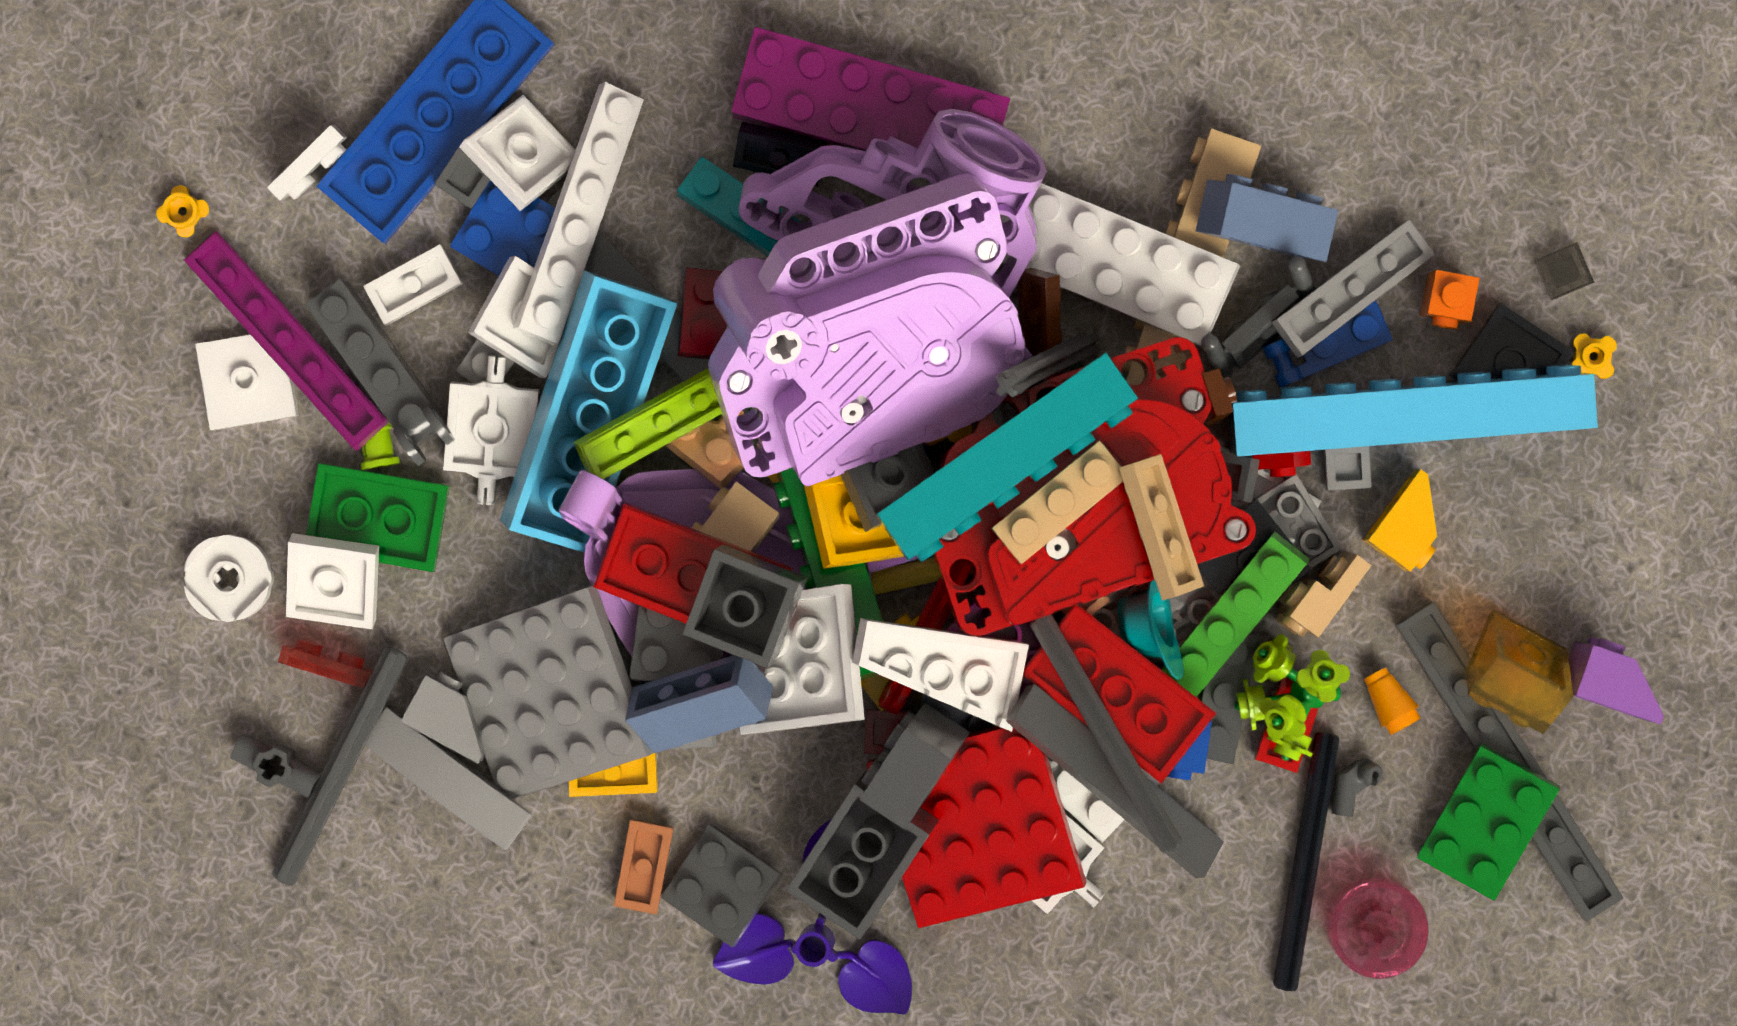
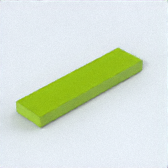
[573,368,722,480]

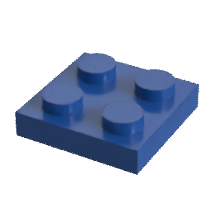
[450,180,555,276]

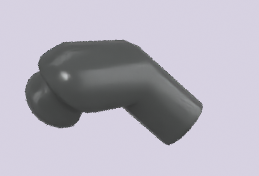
[1331,759,1383,817]

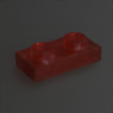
[278,639,374,688]

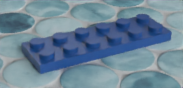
[316,0,555,245]

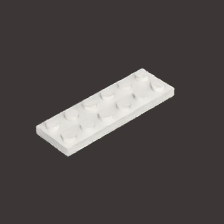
[1000,183,1240,347]

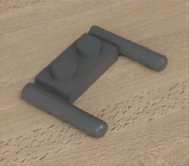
[1201,256,1316,378]

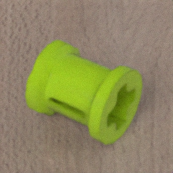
[360,423,400,470]

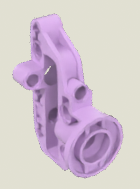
[739,109,1047,297]

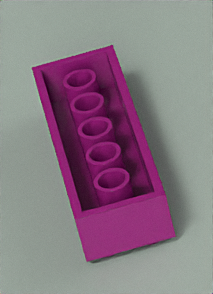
[731,27,1010,151]

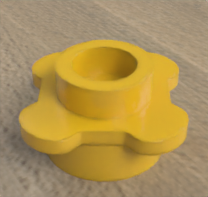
[156,185,209,238]
[1571,333,1617,379]

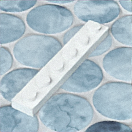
[513,82,644,345]

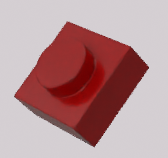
[1252,451,1311,477]

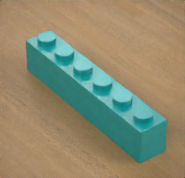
[876,353,1138,562]

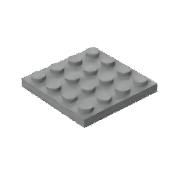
[443,585,653,799]

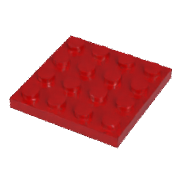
[866,726,1087,928]

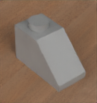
[400,670,485,764]

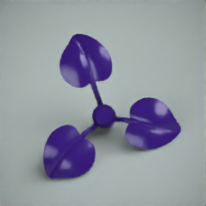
[713,819,912,1015]

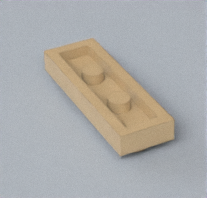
[991,441,1123,564]
[1119,454,1204,601]

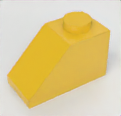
[1362,469,1437,572]

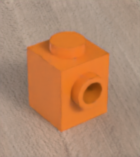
[1420,270,1480,330]

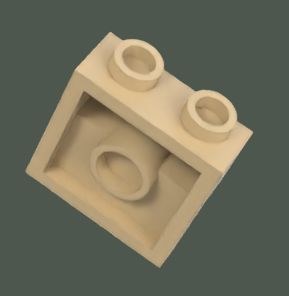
[1274,551,1372,638]

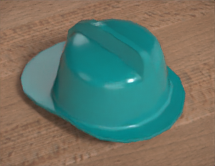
[1118,580,1184,680]

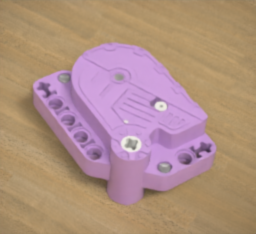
[708,173,1033,486]

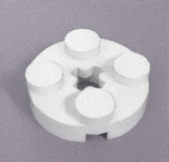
[184,534,275,622]

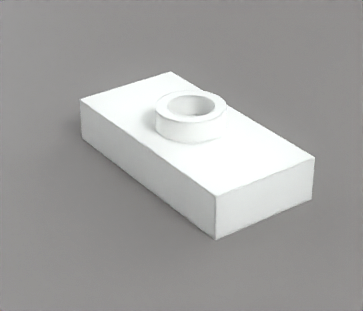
[363,244,463,326]

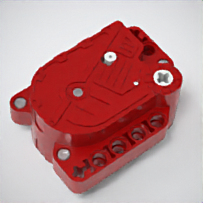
[933,337,1256,636]

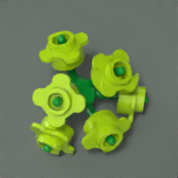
[1234,634,1350,761]

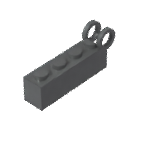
[304,279,455,466]

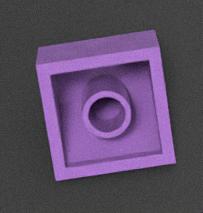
[1558,637,1664,724]

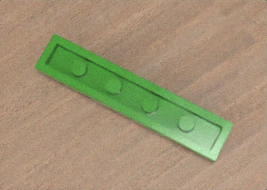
[1161,531,1310,697]

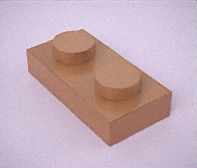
[614,818,674,915]

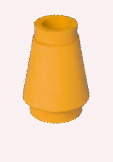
[1364,667,1421,736]

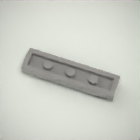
[1271,219,1435,358]

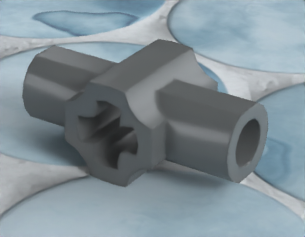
[230,733,322,798]

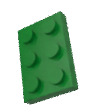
[306,463,450,572]
[1416,742,1560,901]

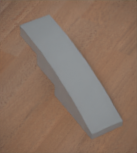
[365,707,533,850]

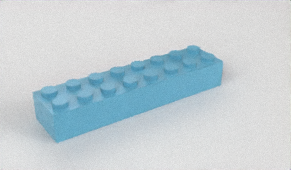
[1228,364,1598,457]

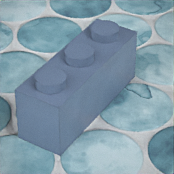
[1195,174,1338,262]
[625,655,773,754]

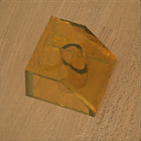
[1466,609,1574,734]

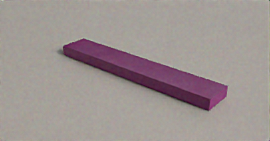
[183,231,389,451]

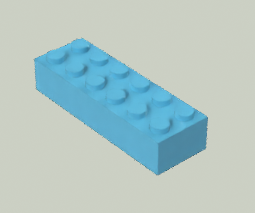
[500,270,678,553]

